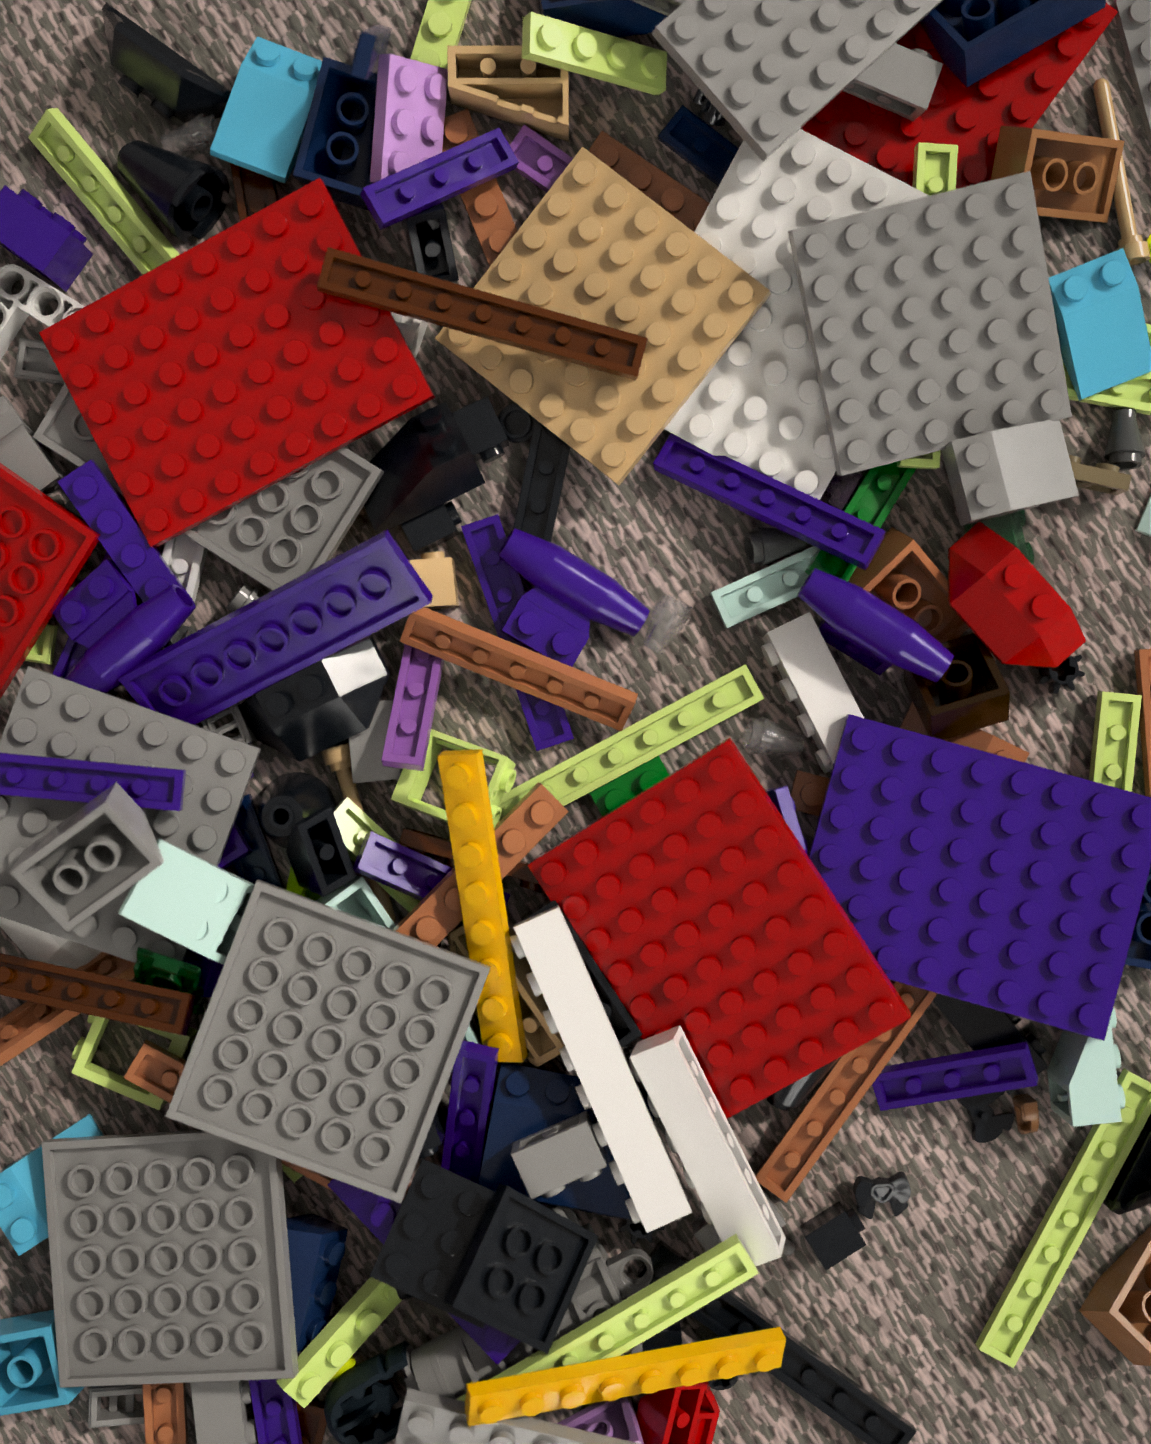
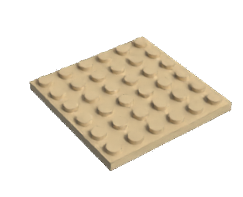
[435,146,771,486]

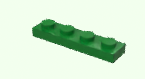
[805,462,916,581]

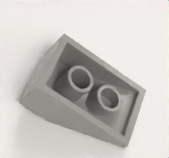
[941,420,1079,526]

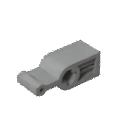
[0,396,65,496]

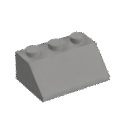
[10,782,164,932]

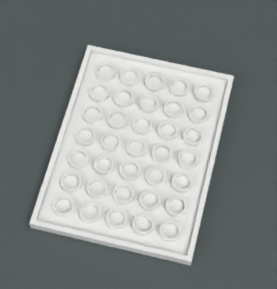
[664,129,929,500]

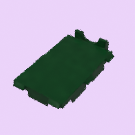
[134,947,204,1015]

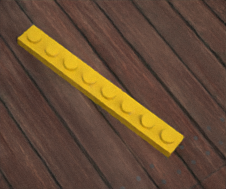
[437,749,528,1063]
[465,1327,786,1427]

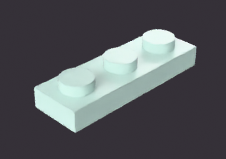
[710,546,819,629]

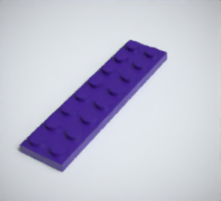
[118,530,433,725]

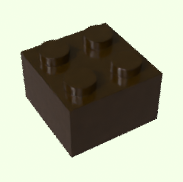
[904,633,1010,740]

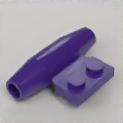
[498,528,650,667]
[53,559,196,693]
[797,568,954,682]

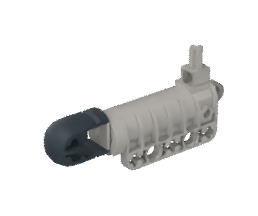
[324,1205,653,1444]

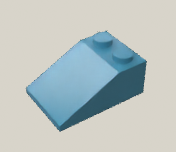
[210,36,322,183]
[1049,248,1151,401]
[0,1114,104,1256]

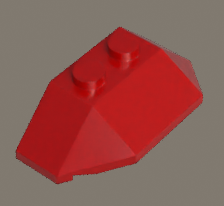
[948,521,1086,668]
[636,1381,720,1444]

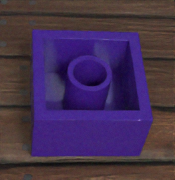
[0,185,93,292]

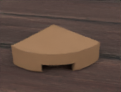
[1012,1093,1039,1135]

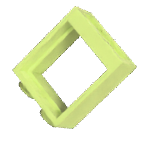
[391,729,516,828]
[71,1015,198,1110]

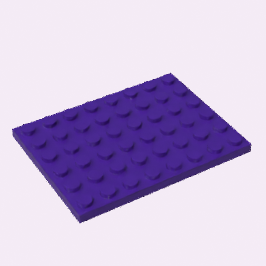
[809,714,1151,1041]

